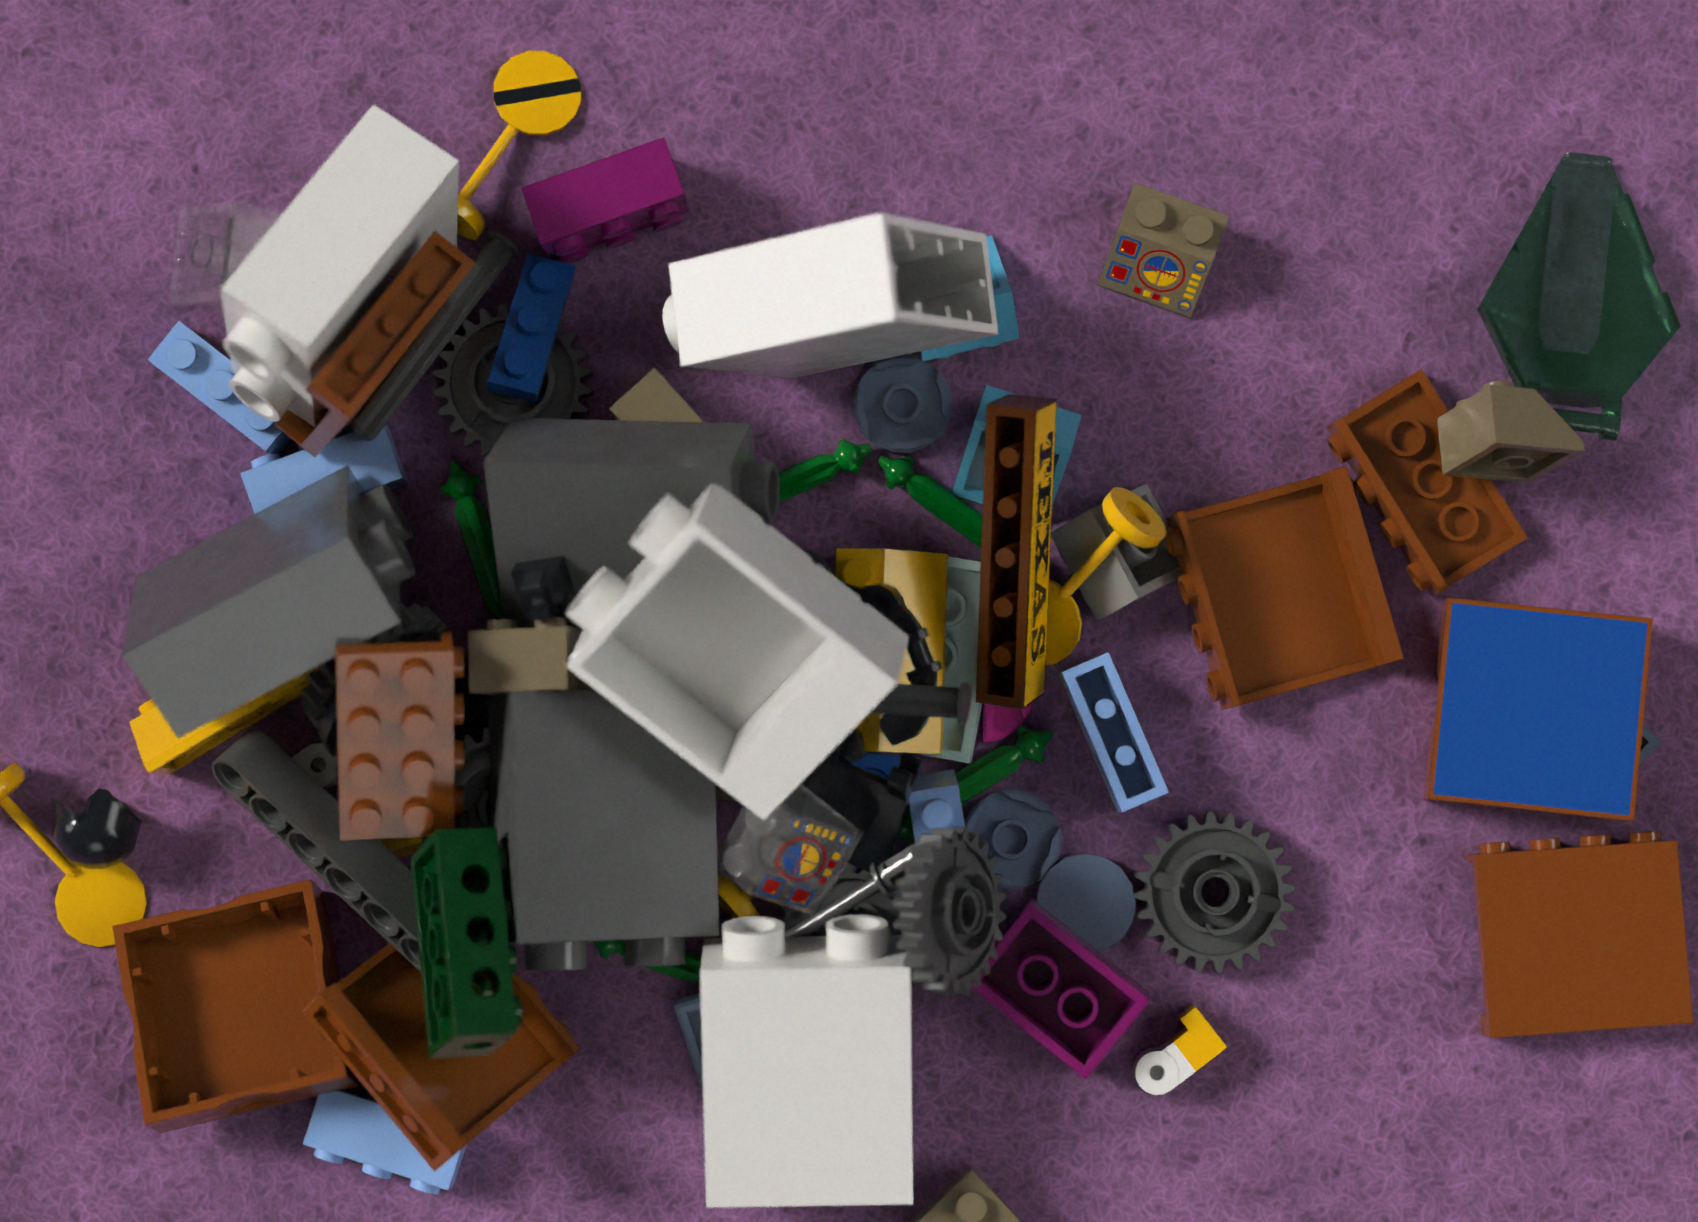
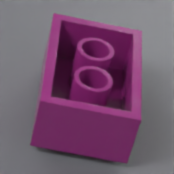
[521,137,689,264]
[972,897,1150,1080]

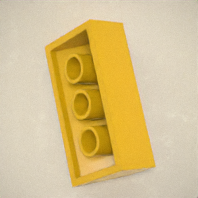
[835,548,949,755]
[129,665,321,775]

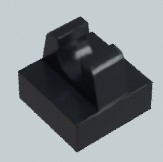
[510,556,577,621]

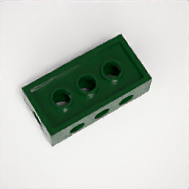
[410,828,522,1059]

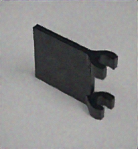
[794,736,923,873]

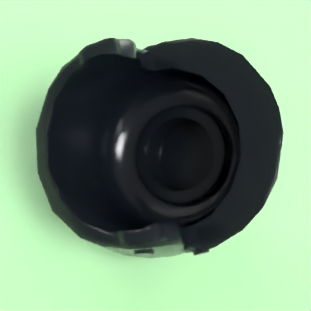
[51,789,144,869]

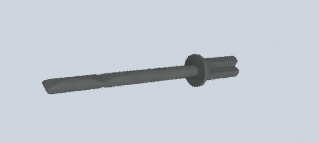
[785,840,921,937]

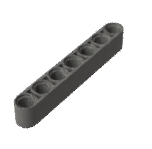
[212,729,421,972]

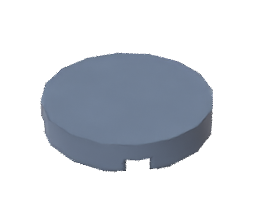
[854,355,952,454]
[964,789,1062,890]
[1036,853,1136,952]

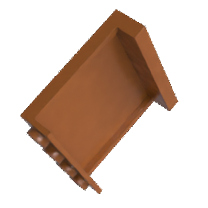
[275,230,476,457]
[1164,466,1404,710]
[1466,831,1694,1038]
[303,943,580,1172]

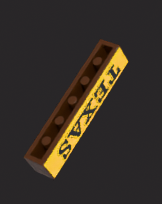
[976,394,1057,709]

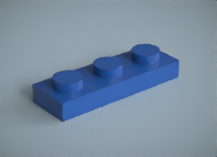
[487,253,576,403]

